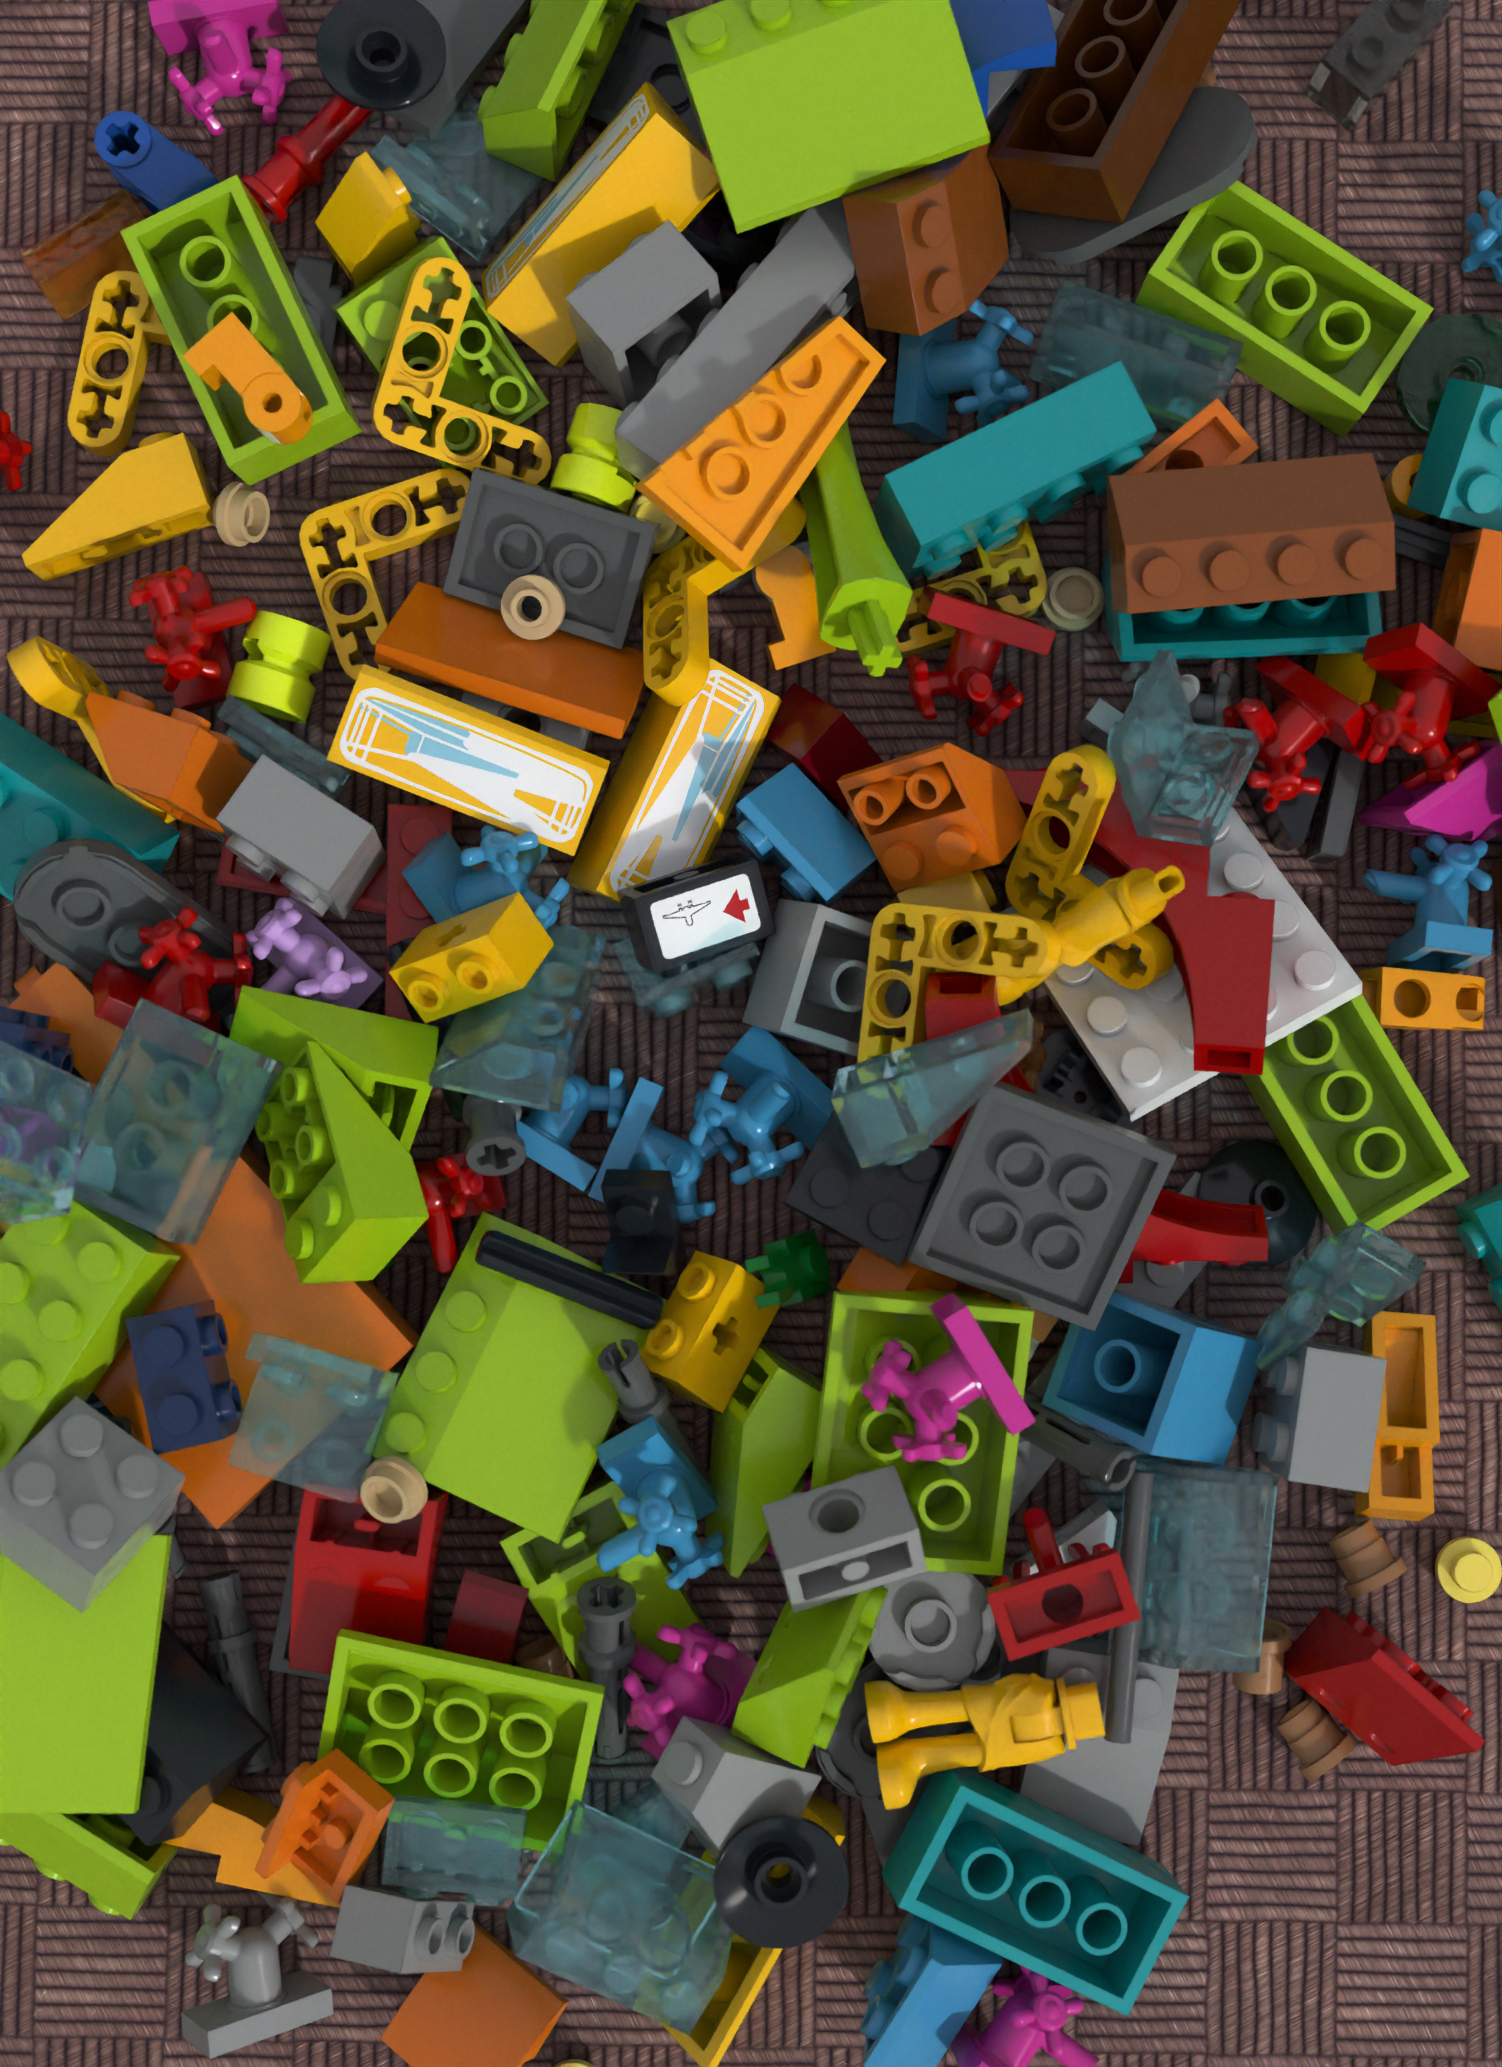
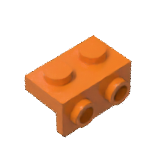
[255,1748,395,1905]

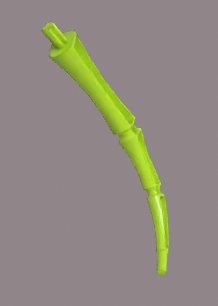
[780,209,913,677]

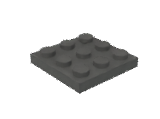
[908,1075,1177,1332]

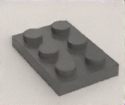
[443,467,660,649]

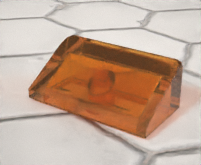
[20,189,145,319]

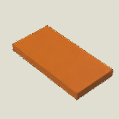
[374,581,647,739]

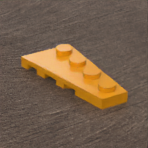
[634,316,886,572]

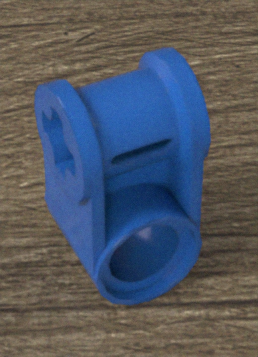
[94,111,220,214]

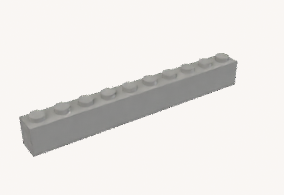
[614,3,1065,480]

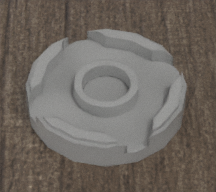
[869,1571,996,1692]

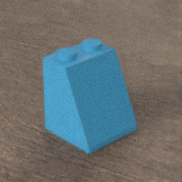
[1041,1289,1268,1465]

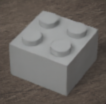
[565,220,723,410]
[216,754,387,920]
[742,898,914,1066]
[1251,1335,1387,1493]
[0,1396,186,1613]

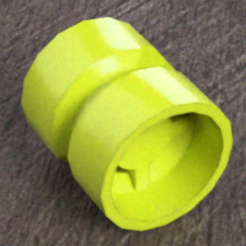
[549,403,637,514]
[226,610,332,724]

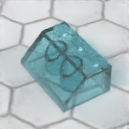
[429,925,608,1114]
[49,998,284,1245]
[1107,1453,1279,1673]
[506,1799,734,2035]

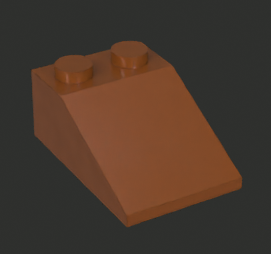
[842,130,1010,336]

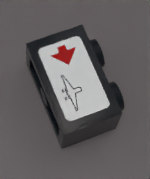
[617,852,776,978]

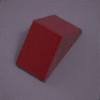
[764,683,883,814]
[443,1570,529,1665]

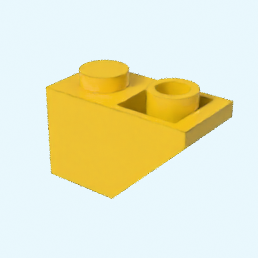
[315,151,422,288]

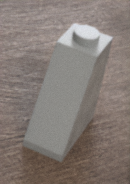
[651,1716,822,1875]

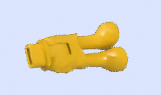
[957,865,1185,1006]
[865,1672,1105,1810]

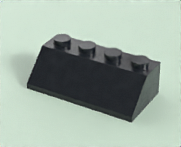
[119,1619,270,1846]

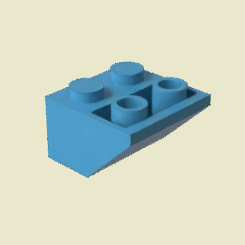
[736,762,878,908]
[860,1912,1002,2067]

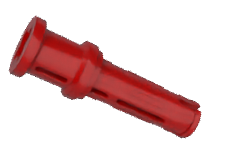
[241,94,375,225]

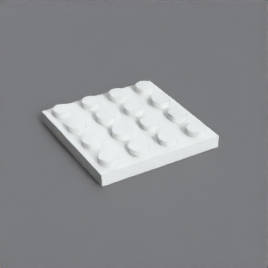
[1000,791,1362,1122]

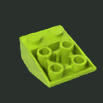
[329,235,549,469]
[218,985,439,1153]
[255,1041,429,1284]
[704,1344,822,1579]
[500,1475,706,1682]
[730,1586,888,1769]

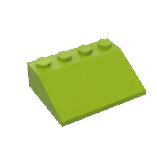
[666,0,990,234]
[364,1212,668,1544]
[810,1290,1034,1576]
[0,1532,172,1814]
[317,1628,606,1857]

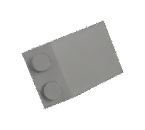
[1015,1637,1180,1845]

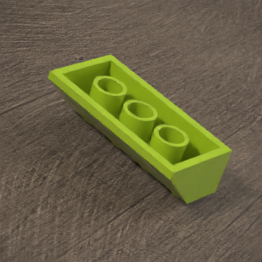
[477,0,643,182]
[0,1814,180,1920]

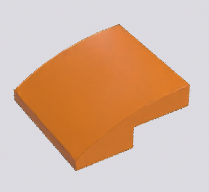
[380,1919,569,2067]

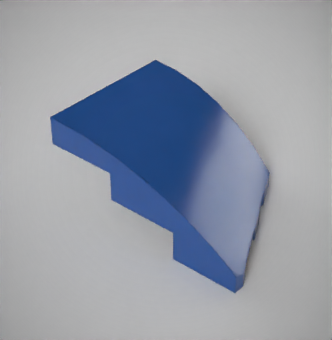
[949,0,1057,119]

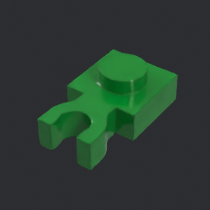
[745,1228,831,1309]

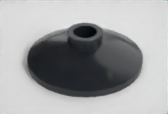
[316,0,446,112]
[1196,1140,1317,1267]
[713,1814,849,1949]

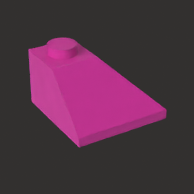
[1356,738,1502,842]

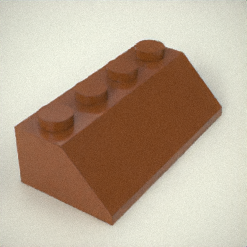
[1106,452,1396,614]

